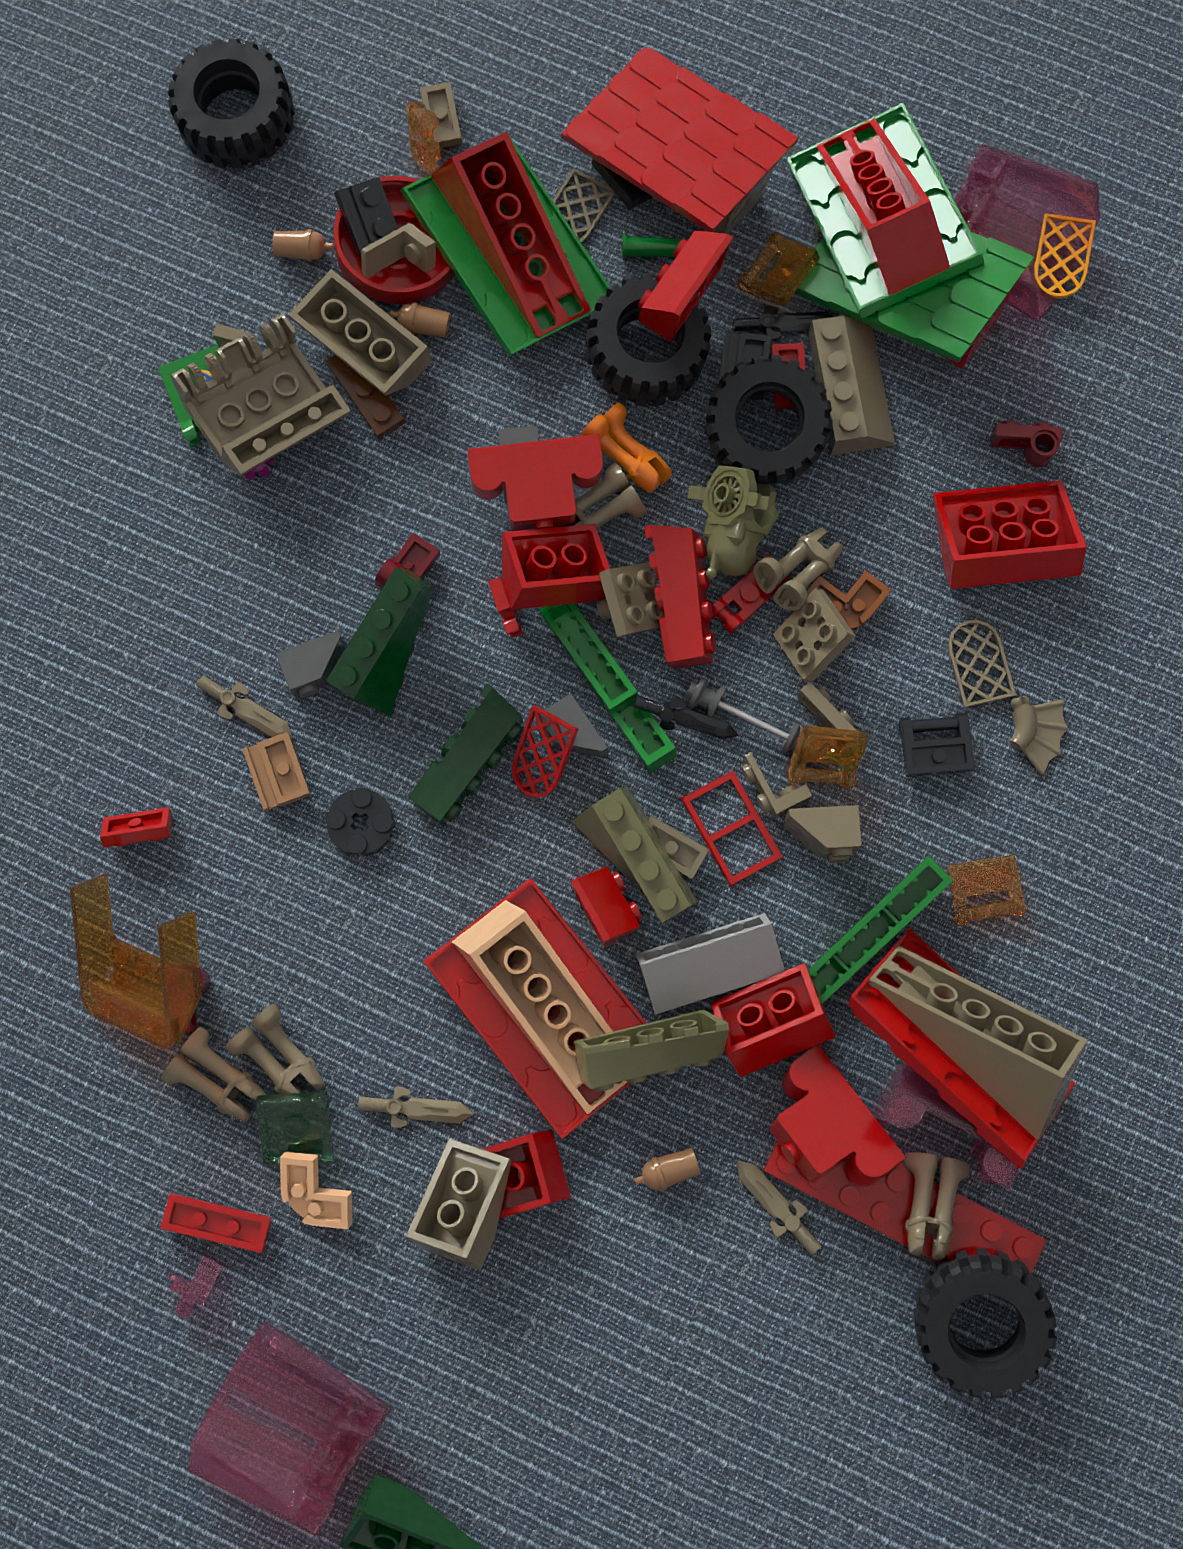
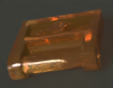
[406,100,441,172]
[736,232,820,306]
[787,725,869,788]
[946,854,1026,926]

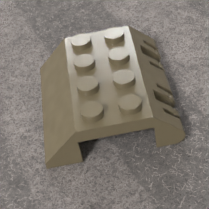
[170,314,351,476]

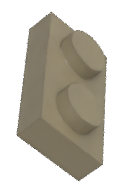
[420,82,462,150]
[797,681,856,745]
[648,816,710,879]

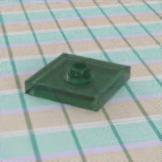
[256,1091,334,1164]

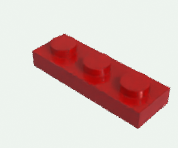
[160,1193,273,1253]

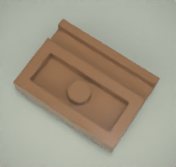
[242,732,311,812]

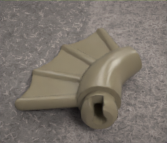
[1009,695,1068,775]

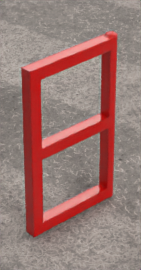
[681,771,783,887]

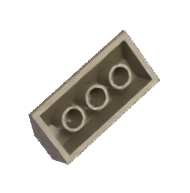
[289,269,431,396]
[808,316,895,455]

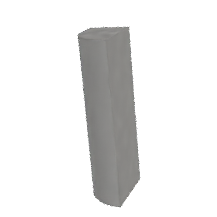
[636,913,785,1015]

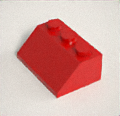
[638,230,733,342]
[502,524,610,610]
[711,963,836,1077]

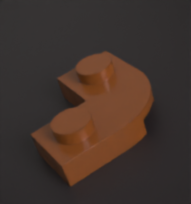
[807,570,892,630]

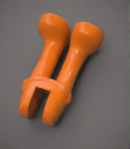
[581,402,672,493]

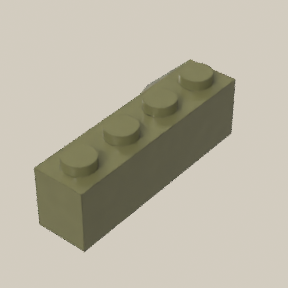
[572,787,697,923]
[574,1010,729,1091]

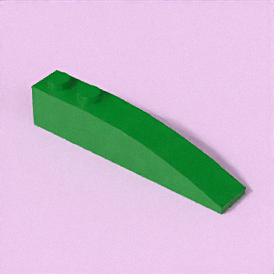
[808,855,953,1003]

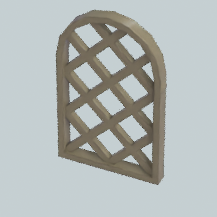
[553,168,616,244]
[948,620,1016,708]

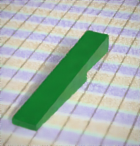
[538,603,677,774]

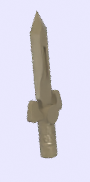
[196,675,294,739]
[358,1086,474,1128]
[737,1160,822,1255]

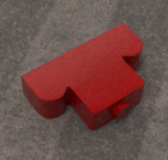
[467,434,603,531]
[770,1045,906,1186]

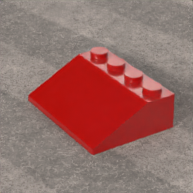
[933,480,1087,589]

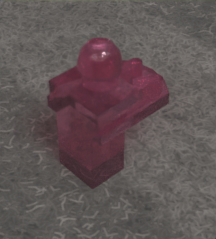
[167,1256,223,1317]

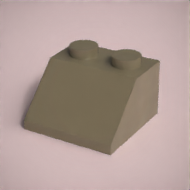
[783,805,862,863]

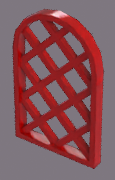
[511,705,579,798]

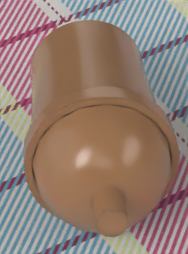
[273,229,334,262]
[390,302,451,338]
[634,1148,701,1191]

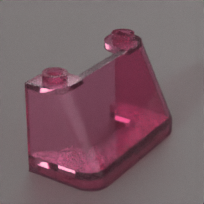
[872,1063,1019,1189]

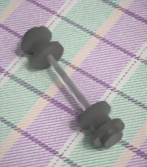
[685,677,822,764]

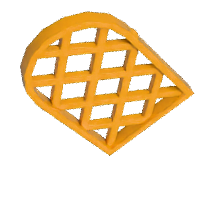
[1034,213,1096,299]

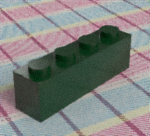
[326,567,434,716]
[408,684,524,826]

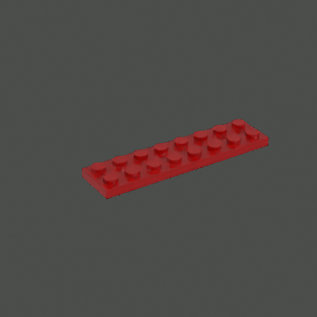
[763,1140,1047,1273]

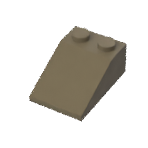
[406,1139,511,1271]

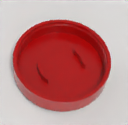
[334,176,455,304]

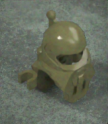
[687,466,779,579]

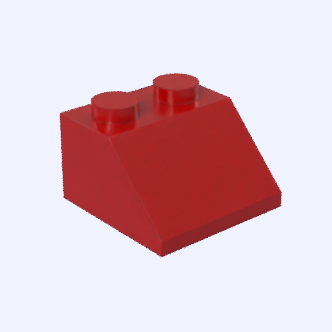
[571,866,643,949]

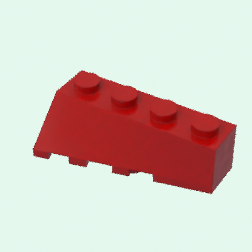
[644,525,716,669]

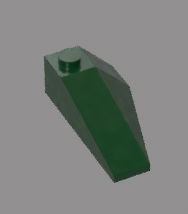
[339,1474,484,1549]

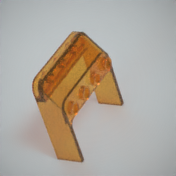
[70,874,202,1050]

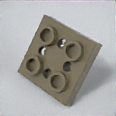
[597,562,664,637]
[773,588,856,683]

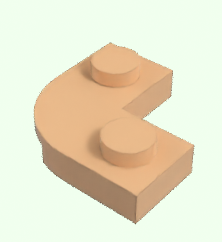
[280,1152,352,1229]

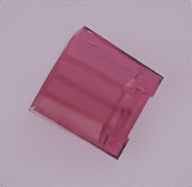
[954,144,1100,322]
[188,1320,391,1536]

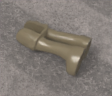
[554,462,647,529]
[753,527,843,611]
[225,1003,325,1107]
[161,1026,266,1122]
[903,1152,970,1260]

